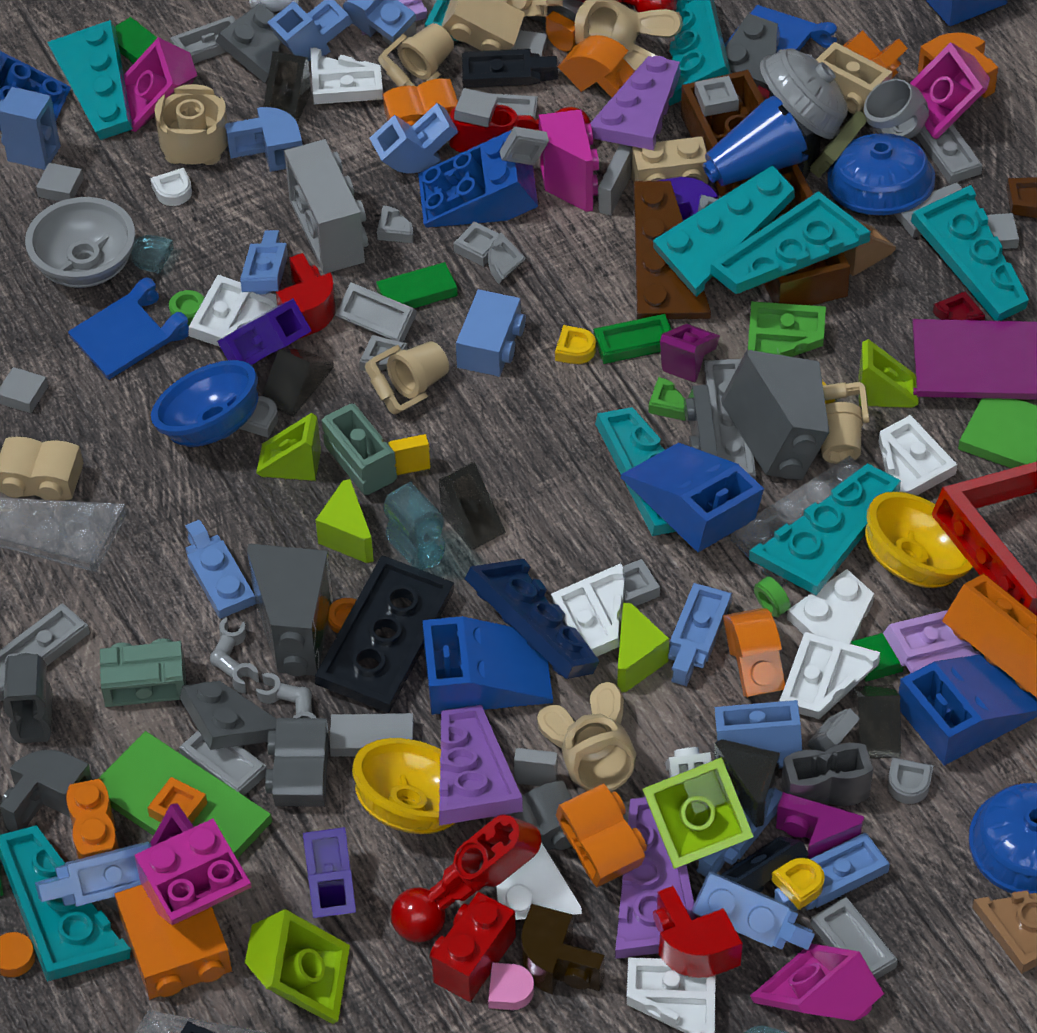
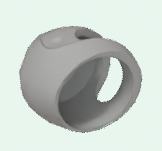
[864,79,929,139]

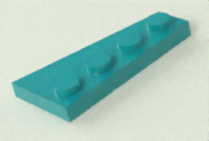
[595,407,676,536]
[0,825,131,982]

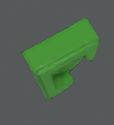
[648,377,686,421]

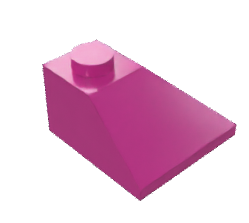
[124,37,198,132]
[910,42,990,140]
[750,943,884,1021]

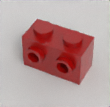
[430,892,516,1002]

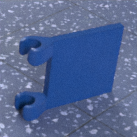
[724,5,837,52]
[68,277,189,380]

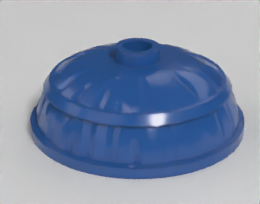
[827,133,935,215]
[151,360,258,447]
[968,783,1037,894]

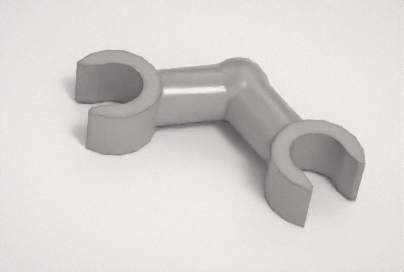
[210,617,259,694]
[255,673,316,718]

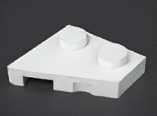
[310,48,383,104]
[189,275,277,347]
[879,415,957,496]
[551,563,625,657]
[787,569,874,644]
[779,632,880,719]
[496,842,582,920]
[627,957,715,1033]

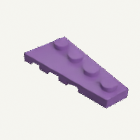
[590,56,681,150]
[439,705,523,825]
[615,797,697,959]

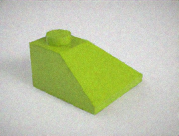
[642,757,754,869]
[245,909,350,1024]

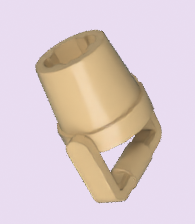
[378,23,454,87]
[365,341,449,414]
[821,382,870,464]

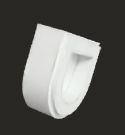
[150,168,192,206]

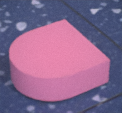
[488,963,534,1010]

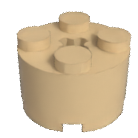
[155,84,228,165]

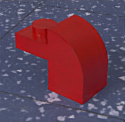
[276,253,336,339]
[653,886,743,978]

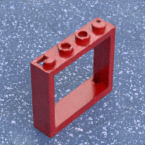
[931,461,1037,616]

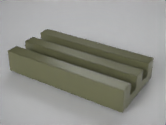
[810,111,867,178]

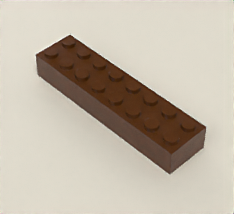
[681,70,850,306]

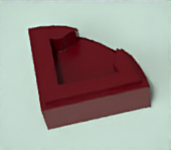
[933,291,985,321]

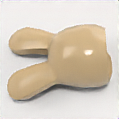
[575,0,683,71]
[537,682,636,791]

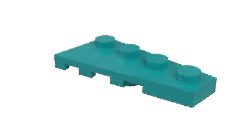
[668,0,731,106]
[47,20,133,140]
[653,165,795,297]
[911,185,1029,321]
[710,191,871,294]
[749,463,901,596]

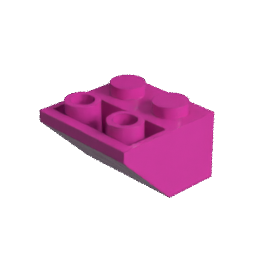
[539,110,599,212]
[134,819,252,925]

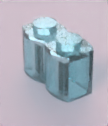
[384,482,445,570]

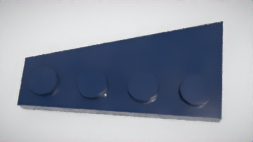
[465,559,600,679]

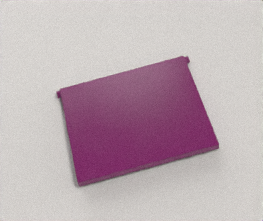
[912,319,1037,399]

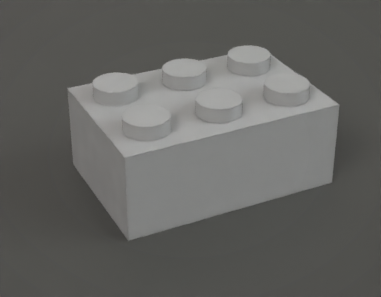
[284,139,368,274]

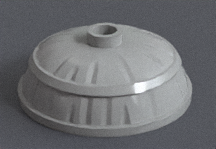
[760,48,848,139]
[25,197,136,288]

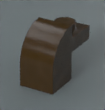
[522,904,605,995]

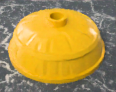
[865,492,972,588]
[352,738,455,834]

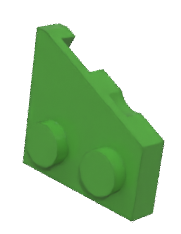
[748,301,826,357]

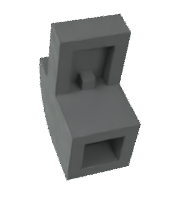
[0,750,92,832]

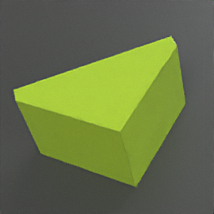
[859,339,918,408]
[256,413,321,481]
[315,479,374,563]
[617,603,669,692]

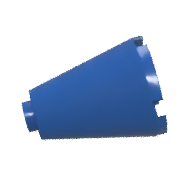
[703,96,808,186]

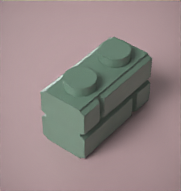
[322,403,397,495]
[100,639,186,707]

